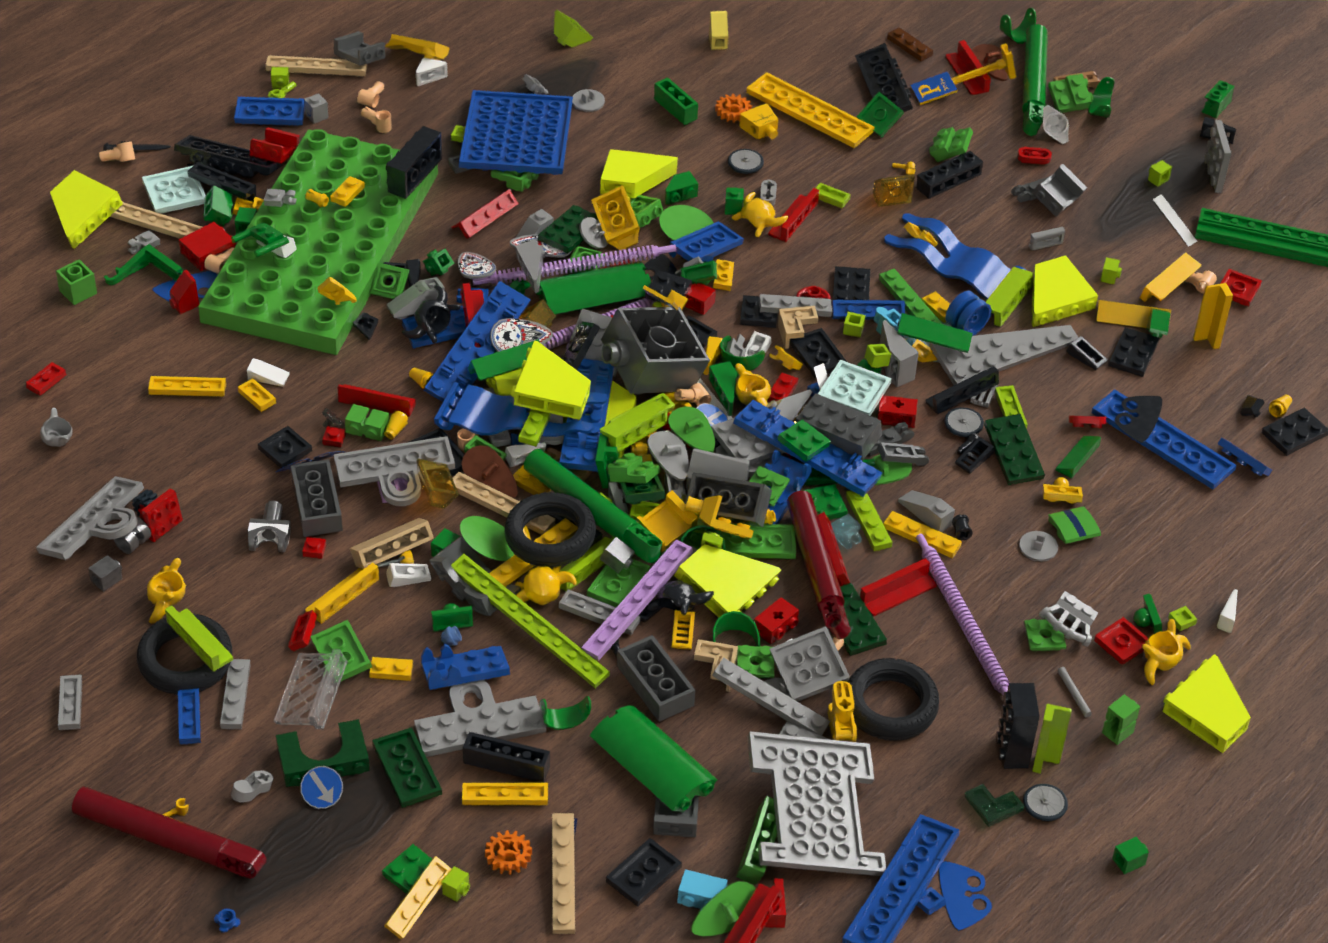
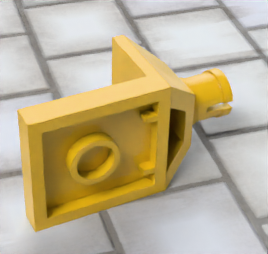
[684,495,754,539]

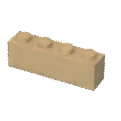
[350,518,434,569]

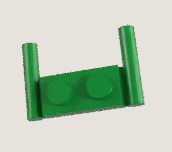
[231,223,289,257]

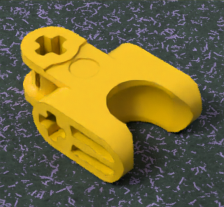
[828,681,857,742]

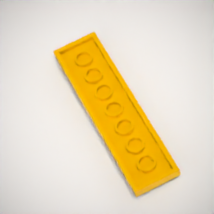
[746,72,874,148]

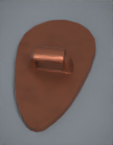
[972,44,1008,81]
[462,445,518,498]

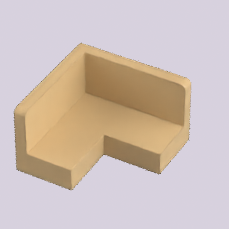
[778,306,818,349]
[694,639,738,692]

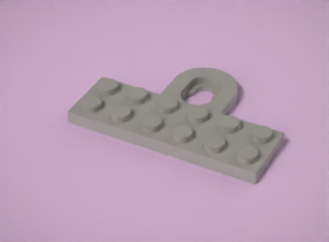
[334,436,455,506]
[36,476,144,560]
[414,680,546,757]

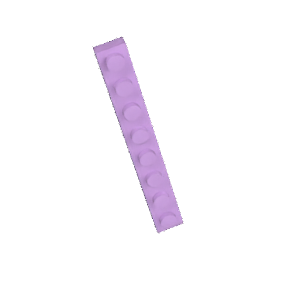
[582,539,693,661]

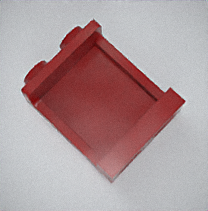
[250,127,300,163]
[179,222,236,271]

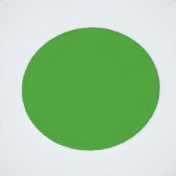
[659,205,714,240]
[460,516,515,561]

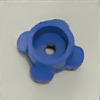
[214,909,240,932]

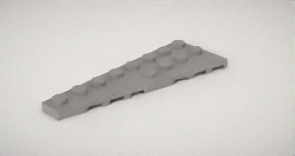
[929,325,1079,385]

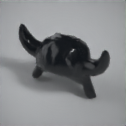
[402,285,460,343]
[646,580,714,615]

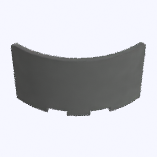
[429,536,521,616]

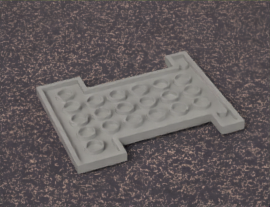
[747,731,886,876]

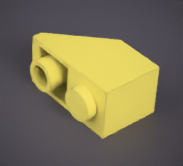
[709,11,728,50]

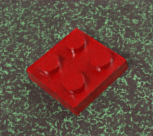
[1220,269,1262,307]
[1094,617,1148,665]

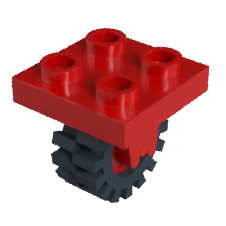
[132,488,183,542]

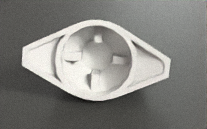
[1043,105,1069,144]

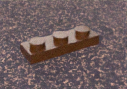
[887,27,933,62]

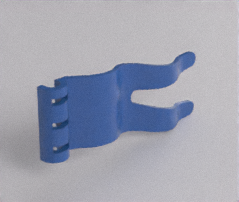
[884,213,1026,300]
[434,382,608,437]

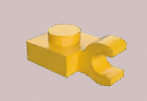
[769,345,803,370]

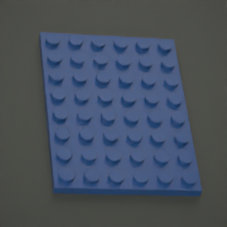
[459,90,573,175]

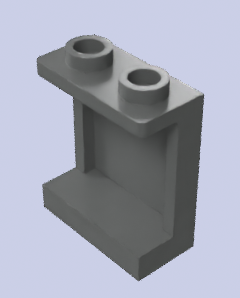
[334,31,385,66]
[1032,164,1087,217]
[653,795,699,837]

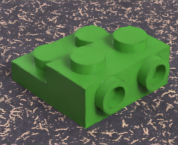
[1048,74,1093,113]
[929,127,973,162]
[491,170,539,192]
[630,195,664,228]
[608,453,661,484]

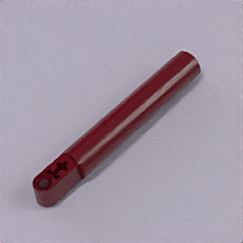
[787,491,851,639]
[72,786,267,878]

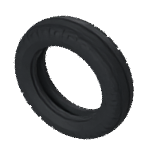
[505,492,596,567]
[137,613,232,695]
[848,658,939,741]

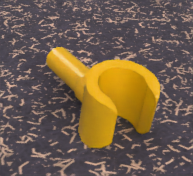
[892,162,915,175]
[163,798,189,817]

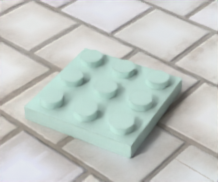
[142,166,206,214]
[818,360,891,416]

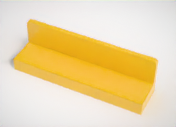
[1140,252,1201,302]
[1193,283,1233,349]
[1096,300,1171,328]
[305,562,379,624]

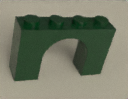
[275,719,370,787]

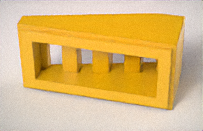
[703,336,722,375]
[671,610,695,650]

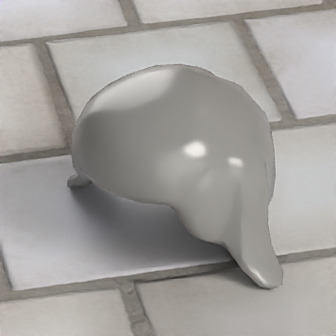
[40,408,72,447]

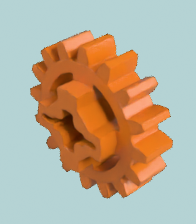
[715,94,752,123]
[485,830,532,875]

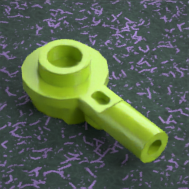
[268,81,297,98]

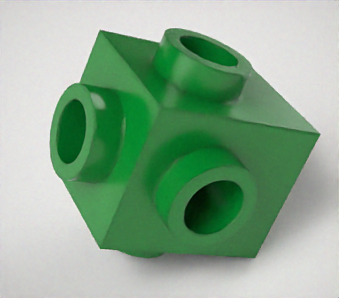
[423,248,455,276]

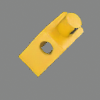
[739,103,778,139]

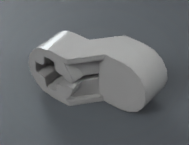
[231,771,273,802]

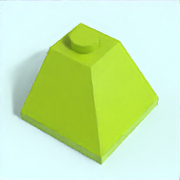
[554,10,593,48]

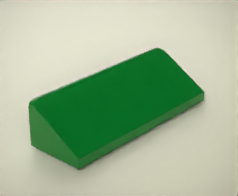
[1055,436,1101,479]

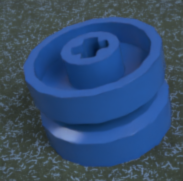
[945,291,992,336]

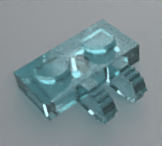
[831,514,862,549]

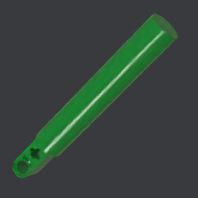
[1022,24,1048,136]
[524,449,662,563]

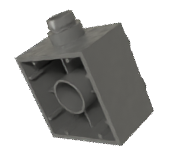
[601,307,710,395]

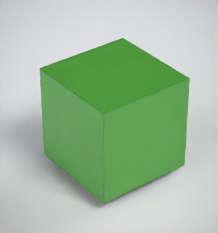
[56,259,97,305]

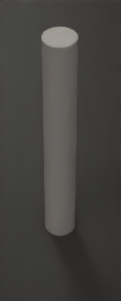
[1057,667,1092,718]

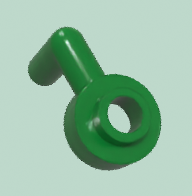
[509,278,531,295]

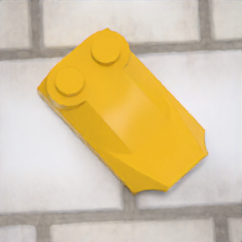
[385,34,449,61]
[591,185,640,251]

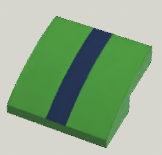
[1048,506,1101,544]

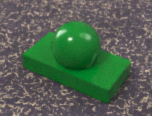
[681,261,717,285]
[1133,593,1162,634]
[431,603,473,632]

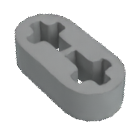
[760,179,777,206]

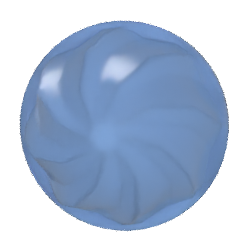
[441,626,462,646]

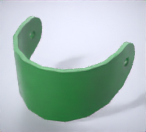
[1000,8,1036,44]
[1088,77,1115,118]
[720,335,765,371]
[681,525,725,550]
[712,611,760,646]
[539,696,591,730]

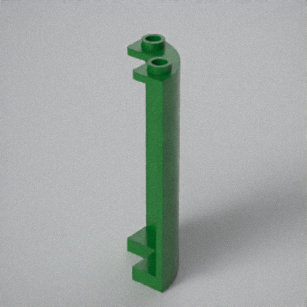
[536,261,651,316]
[589,706,718,812]

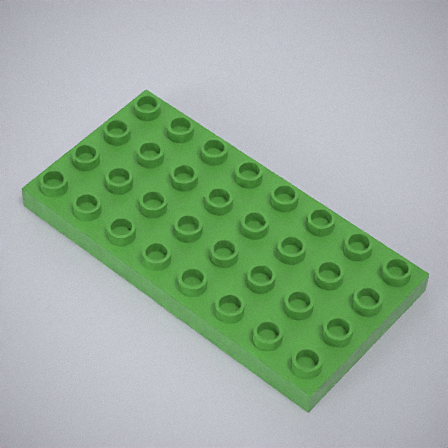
[198,129,438,355]

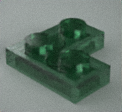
[965,784,1024,827]

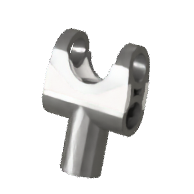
[248,501,291,552]

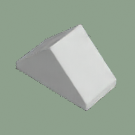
[416,57,448,86]

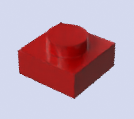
[322,426,346,448]
[302,537,327,559]

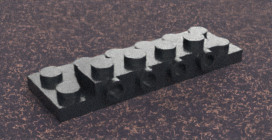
[855,43,913,112]
[174,135,284,178]

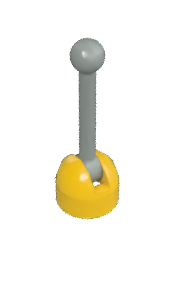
[376,550,414,568]

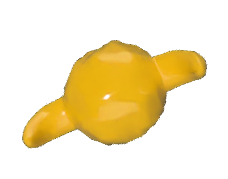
[732,192,788,238]
[735,363,771,407]
[147,558,186,624]
[515,566,577,605]
[1142,619,1191,685]

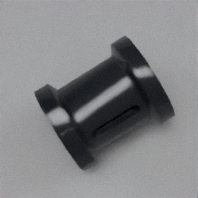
[952,515,973,540]

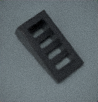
[1200,117,1236,144]
[406,259,421,288]
[1066,336,1108,370]
[955,437,994,474]

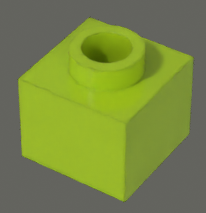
[271,67,289,89]
[1148,160,1172,187]
[1100,257,1122,284]
[843,312,865,338]
[865,344,891,368]
[442,866,470,902]

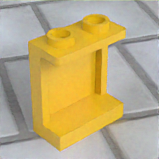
[636,490,698,553]

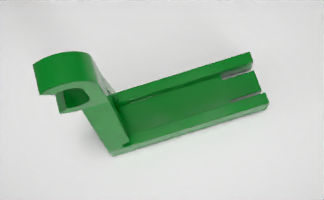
[104,244,183,285]

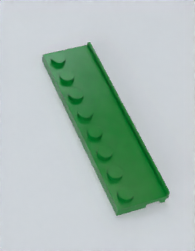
[1195,208,1328,267]

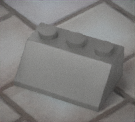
[686,448,750,491]

